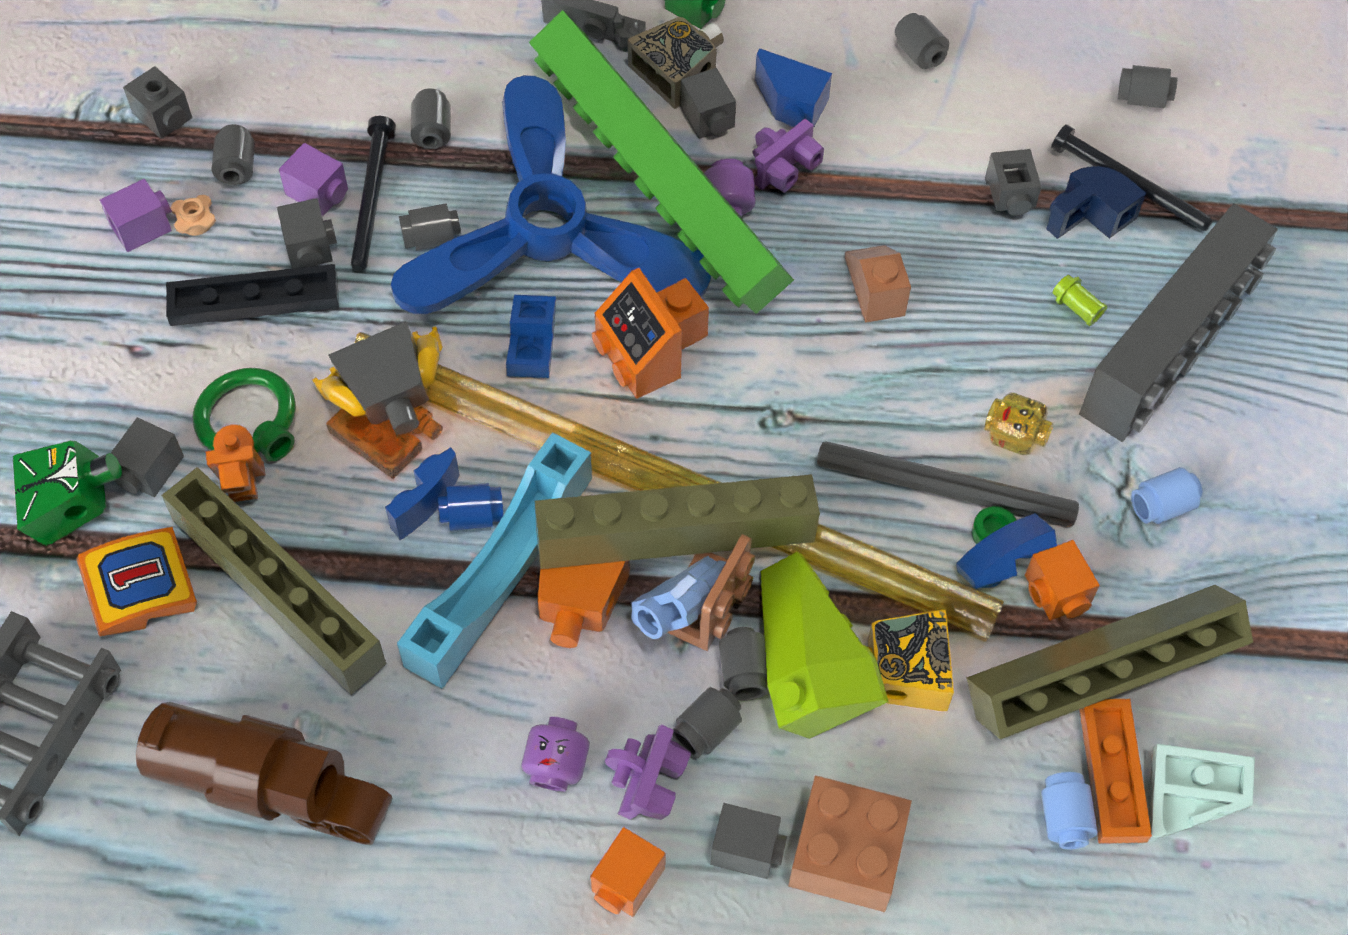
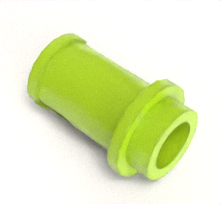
[1052,274,1107,326]

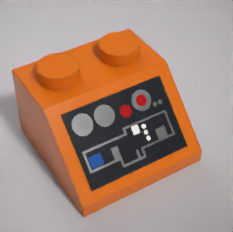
[592,268,682,399]

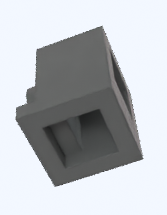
[985,149,1042,216]

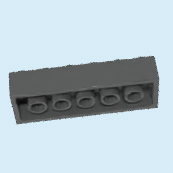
[1079,203,1278,443]

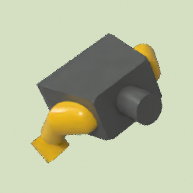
[312,321,443,435]

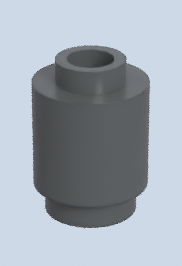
[894,13,949,69]
[1118,65,1178,108]
[411,88,451,149]
[211,124,255,185]
[399,203,461,251]
[719,627,768,701]
[673,687,742,758]

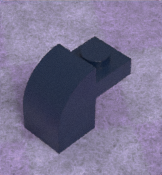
[1046,166,1146,239]

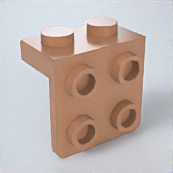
[667,534,755,651]

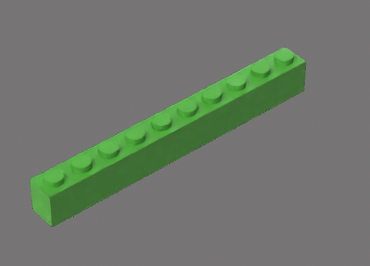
[529,10,794,314]

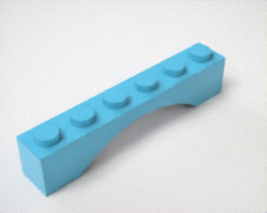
[397,432,592,689]

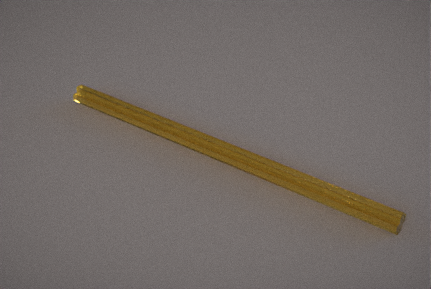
[354,332,1004,639]

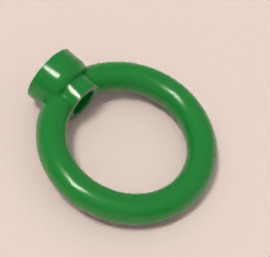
[192,368,296,461]

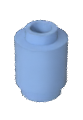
[1131,467,1203,524]
[1042,772,1098,849]

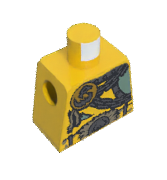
[868,610,954,711]

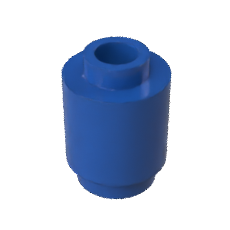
[438,483,503,531]

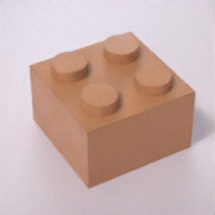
[788,775,912,912]

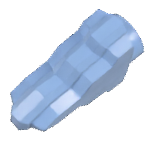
[631,556,726,639]

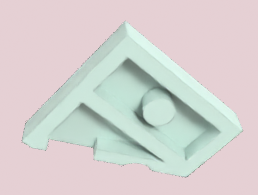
[1149,744,1255,840]

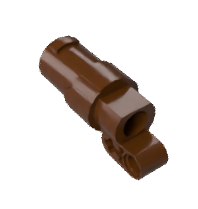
[136,702,393,845]

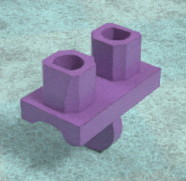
[752,119,824,193]
[605,724,691,820]

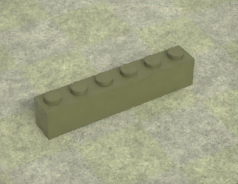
[161,467,387,695]
[535,474,820,569]
[966,585,1253,739]

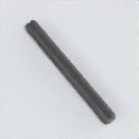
[817,441,1079,527]

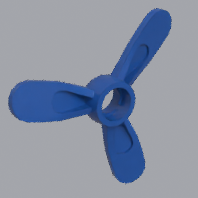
[391,75,711,314]

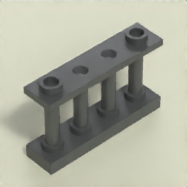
[0,611,121,836]

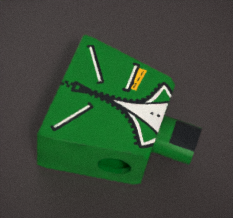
[13,440,122,546]

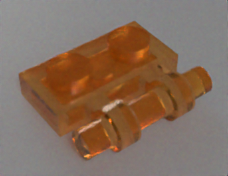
[326,406,443,479]

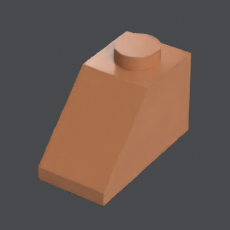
[844,245,911,323]

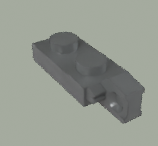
[541,0,646,47]

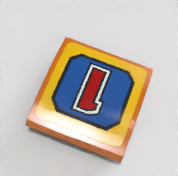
[77,527,197,636]

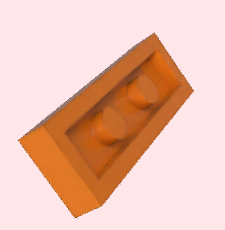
[1079,699,1152,844]

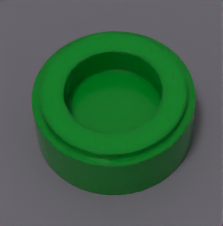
[971,506,1017,544]

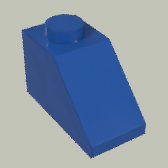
[755,48,832,127]

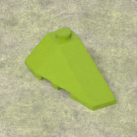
[760,552,889,739]

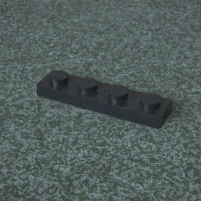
[166,264,340,326]

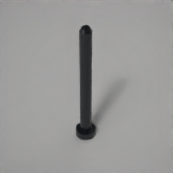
[351,115,396,272]
[1051,124,1213,231]

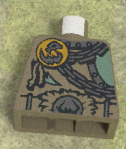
[628,17,724,109]

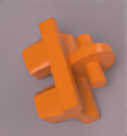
[206,424,266,502]

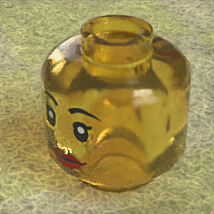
[984,392,1054,456]

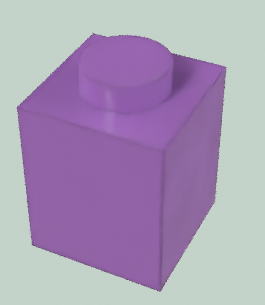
[279,143,348,216]
[99,178,172,252]

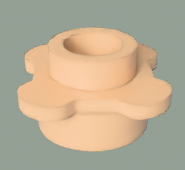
[171,195,216,236]

